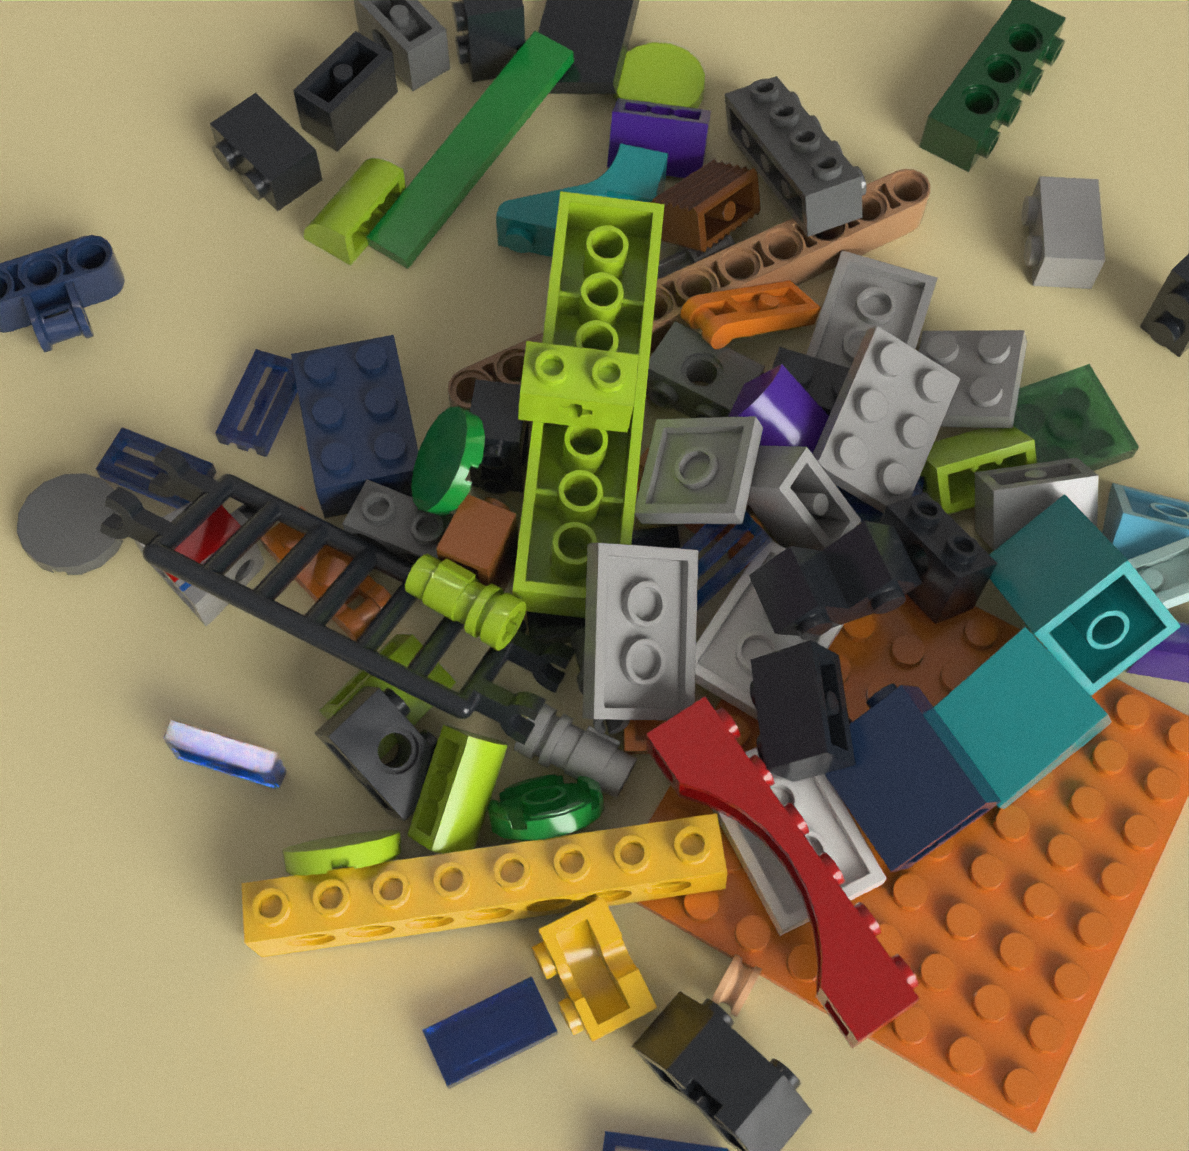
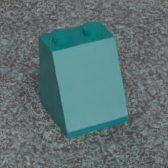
[989,494,1181,696]
[934,627,1112,809]

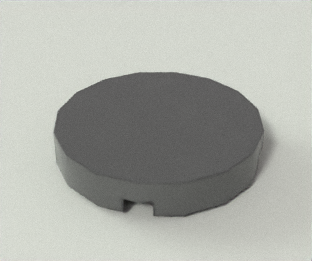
[17,473,123,575]

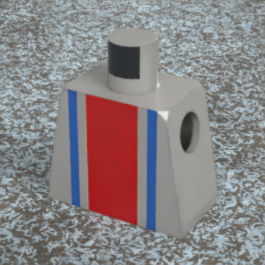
[134,502,265,626]

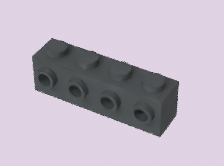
[725,76,867,237]

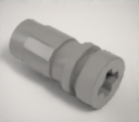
[514,703,637,798]

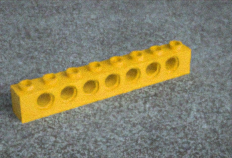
[241,813,727,957]

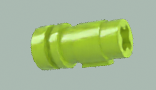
[405,553,527,651]

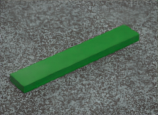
[366,31,574,269]

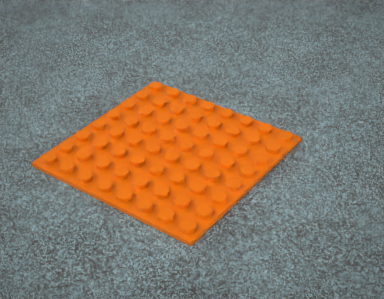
[635,594,1189,1134]

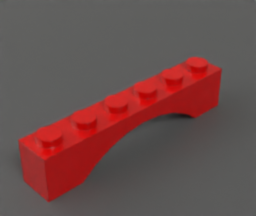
[646,696,920,1049]

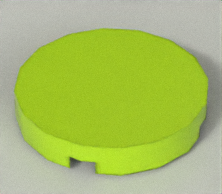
[613,42,705,109]
[282,830,402,876]

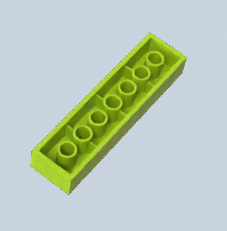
[512,191,664,618]

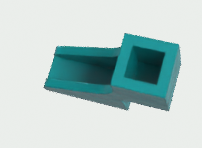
[496,144,668,257]

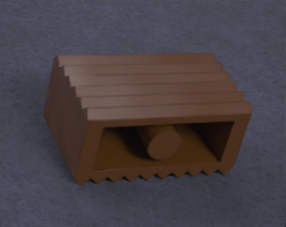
[650,159,761,253]

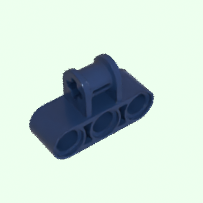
[0,235,125,353]

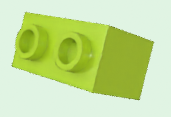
[518,341,639,433]

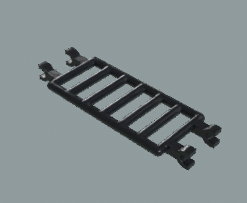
[100,446,576,745]

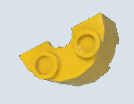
[531,897,657,1042]

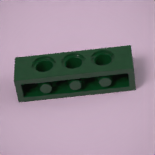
[919,0,1066,172]

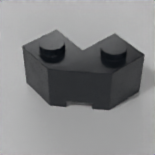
[749,521,922,640]
[632,991,812,1151]

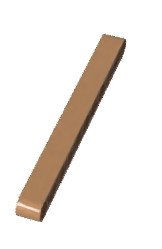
[448,169,931,411]

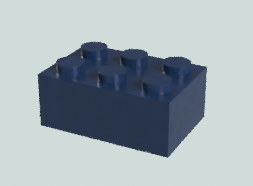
[291,335,418,519]

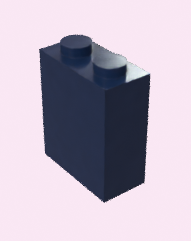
[825,683,1002,872]

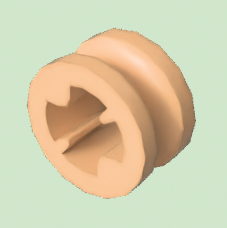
[711,954,762,1018]

